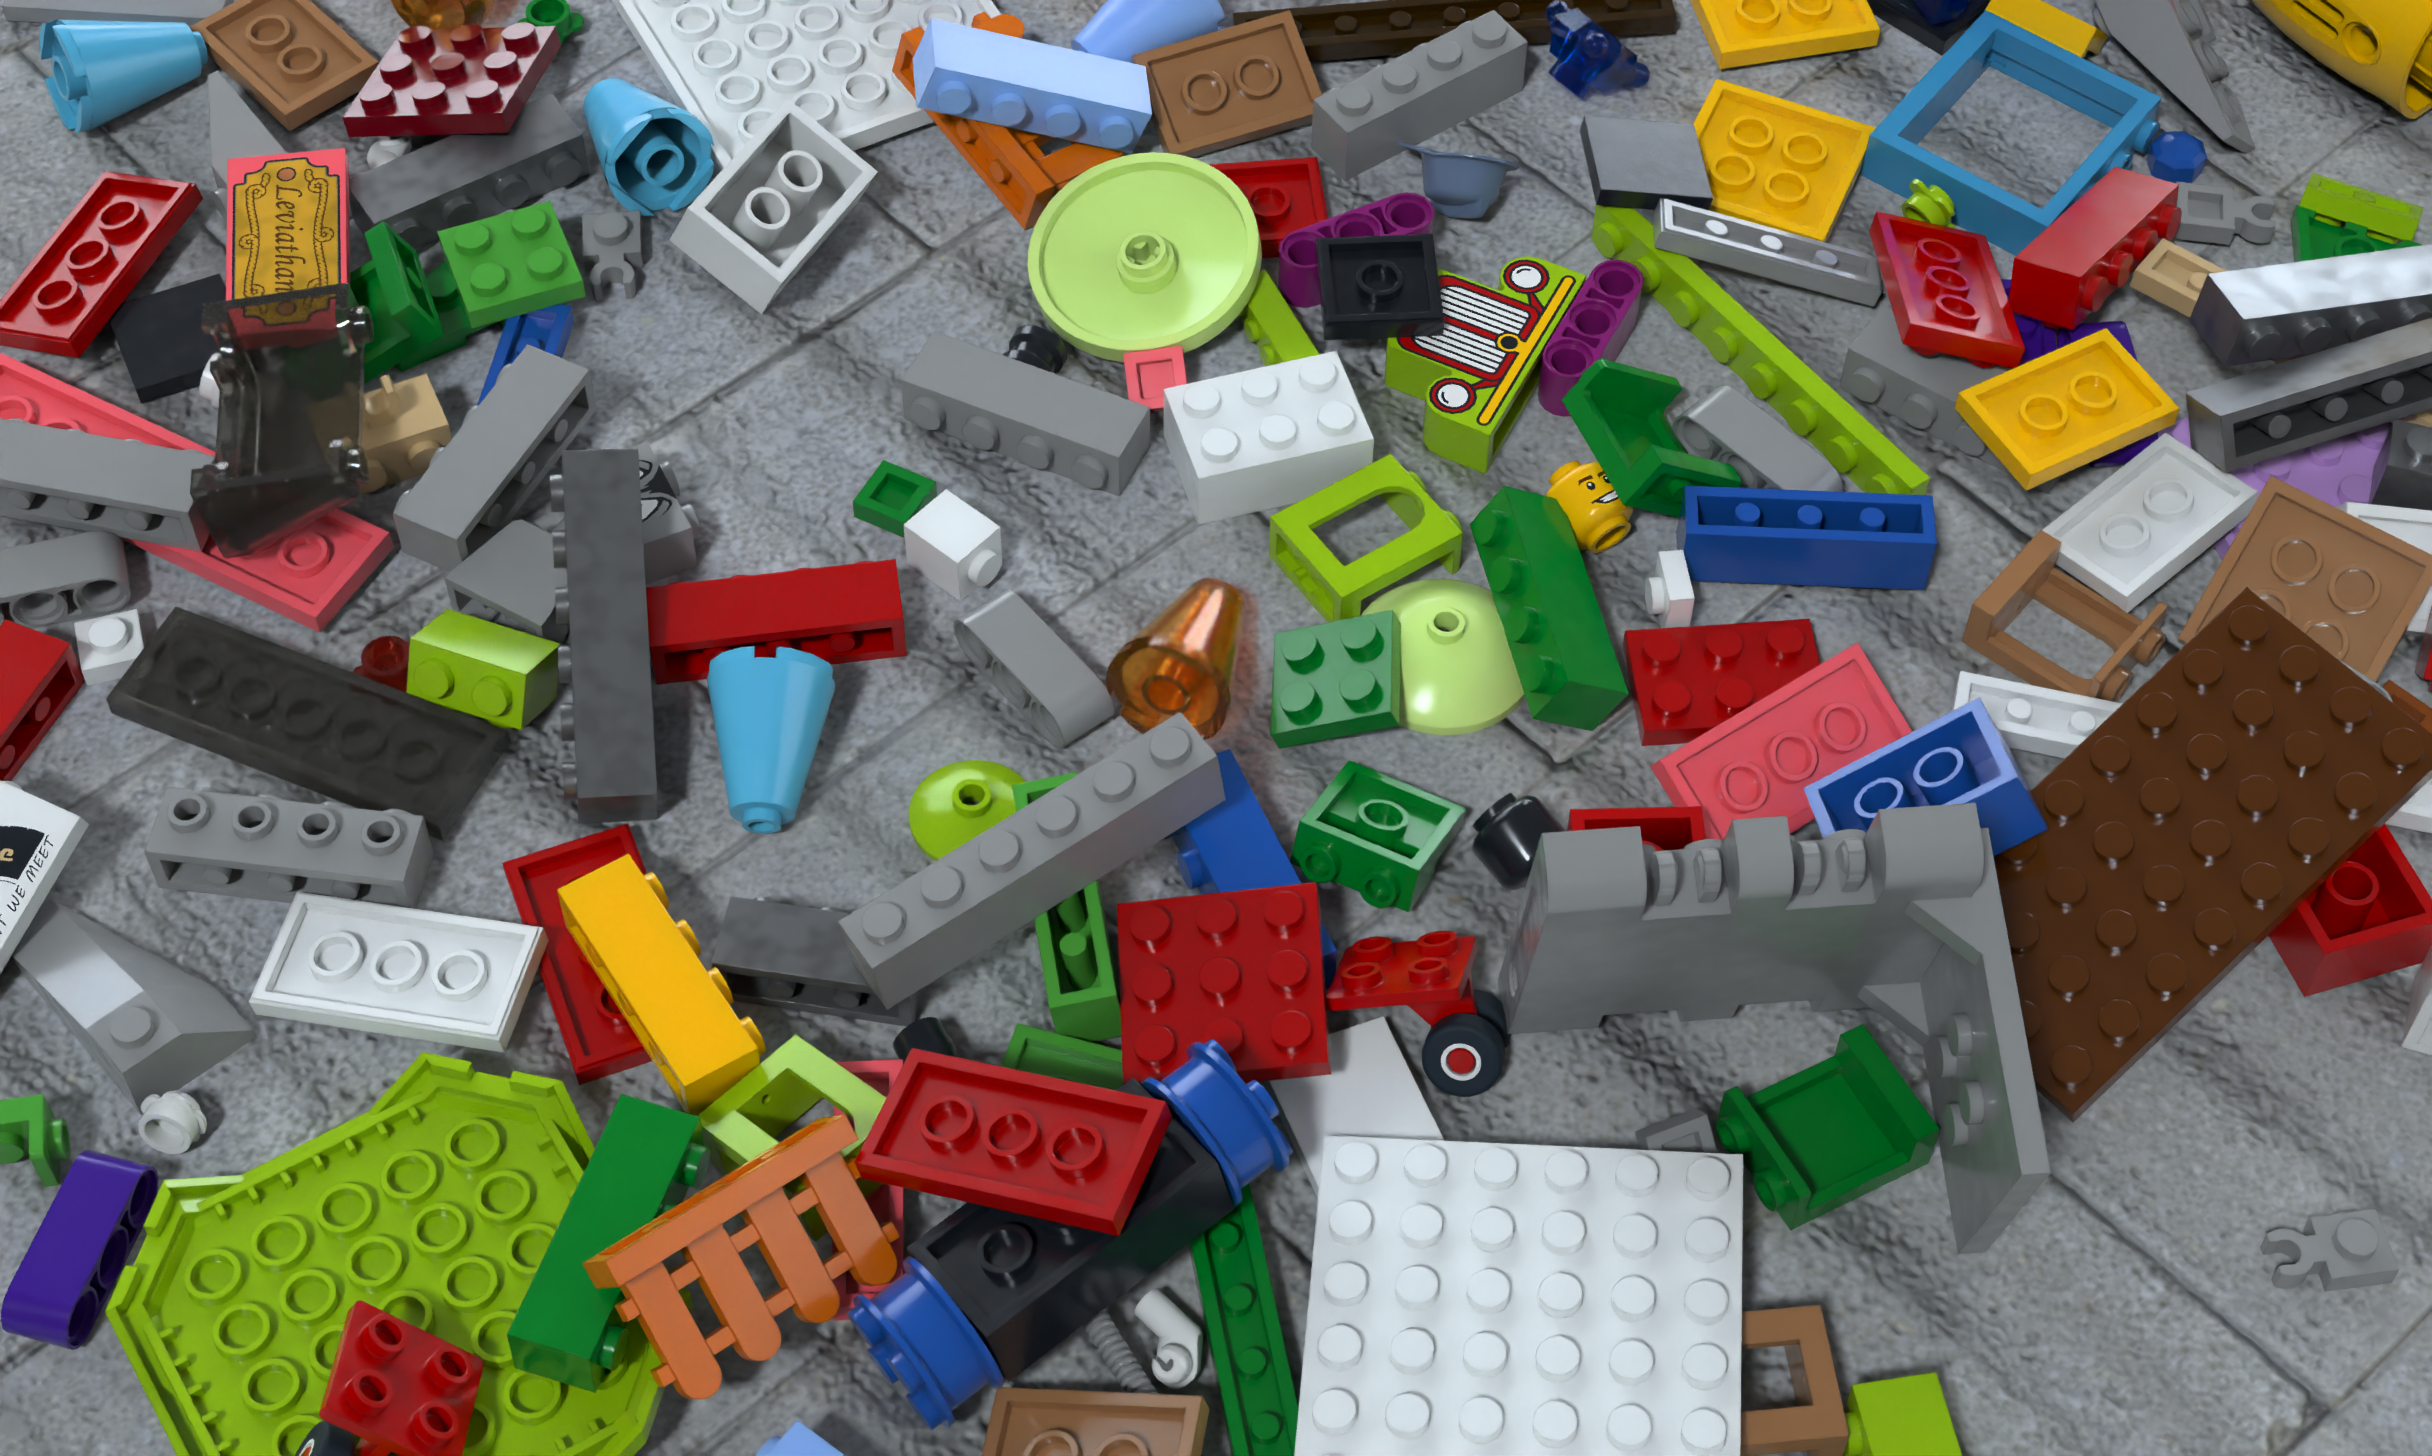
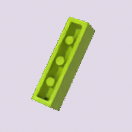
[1236,269,1319,366]

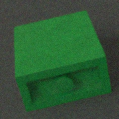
[278,221,444,406]
[1562,359,1743,518]
[1716,1024,1940,1231]

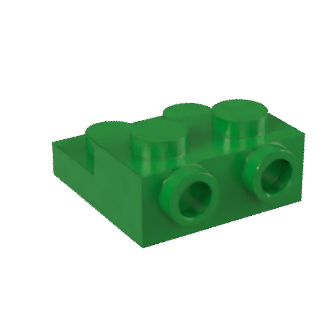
[1290,760,1466,912]

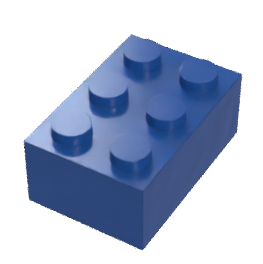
[1803,697,2048,856]

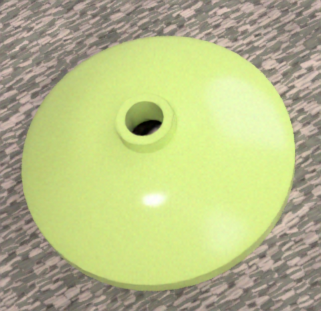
[1361,579,1526,735]

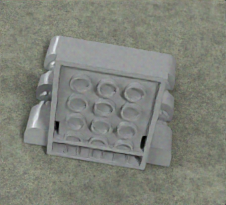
[1498,803,2051,1255]

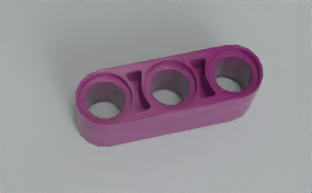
[1278,192,1434,308]
[1538,260,1643,417]

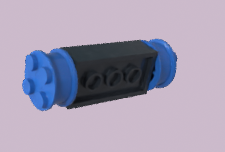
[847,1039,1293,1431]

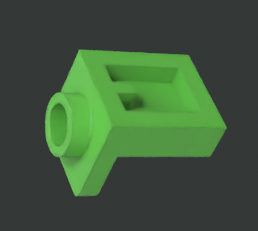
[0,1094,71,1187]

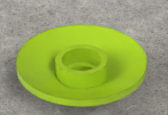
[908,760,1026,861]

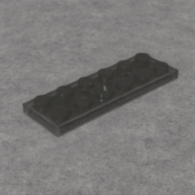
[106,607,509,841]

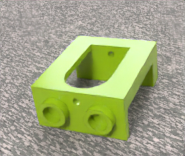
[1269,453,1464,622]
[698,1034,886,1242]

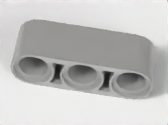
[1673,385,1843,492]
[0,531,131,629]
[953,589,1114,749]

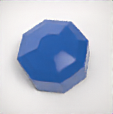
[2146,131,2207,183]

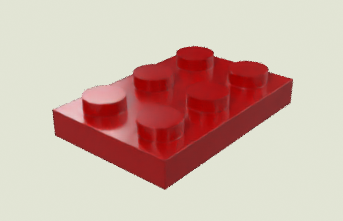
[1622,619,1820,746]

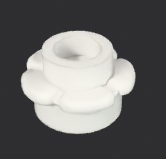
[138,1091,207,1154]

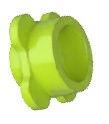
[1901,179,1955,228]

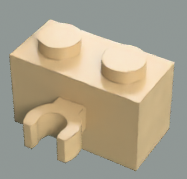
[310,373,452,500]

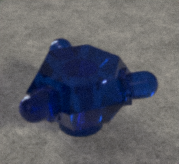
[1546,0,1650,99]

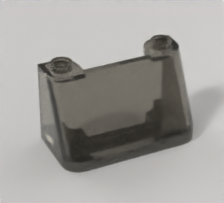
[190,282,374,559]

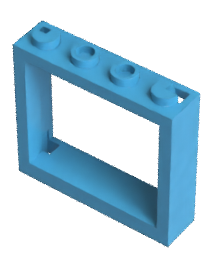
[1861,10,2162,256]

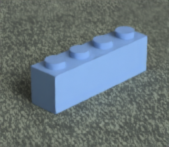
[912,18,1152,154]

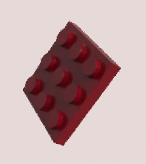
[342,22,561,137]

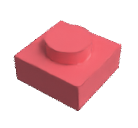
[1123,345,1188,413]

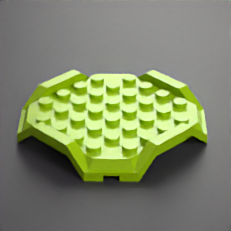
[105,1052,694,1456]

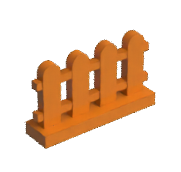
[892,11,1123,230]
[582,1114,900,1400]

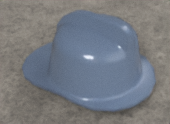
[1396,141,1519,218]

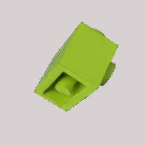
[406,609,561,730]

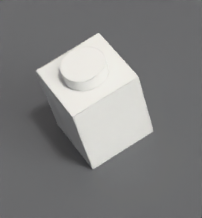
[903,489,1002,602]

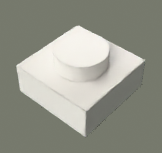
[1645,550,1695,628]
[74,609,151,686]

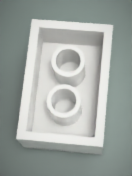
[669,98,878,314]
[1164,351,1374,525]

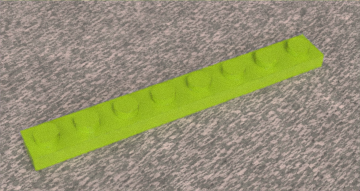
[1591,205,1930,495]

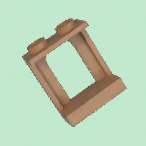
[1962,530,2168,702]
[1740,1305,1849,1456]

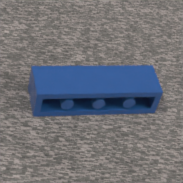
[1676,486,1937,590]
[1164,749,1337,989]

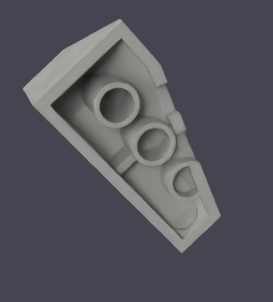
[2092,0,2255,154]
[10,899,256,1115]

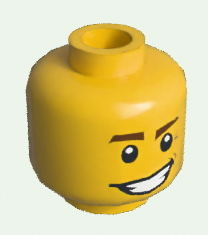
[1545,461,1634,554]

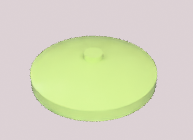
[1027,152,1262,362]

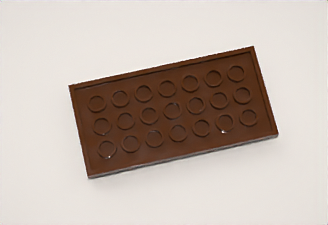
[1993,587,2432,1122]

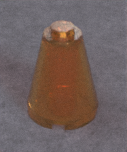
[1106,578,1246,740]

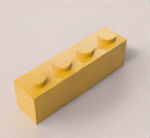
[557,854,766,1116]

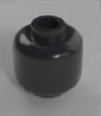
[1472,793,1566,890]

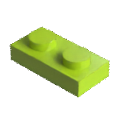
[2299,173,2424,244]

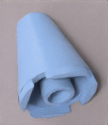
[1071,0,1225,63]

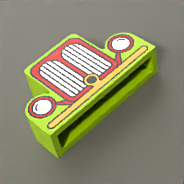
[1384,256,1587,474]

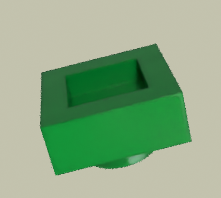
[852,460,937,538]

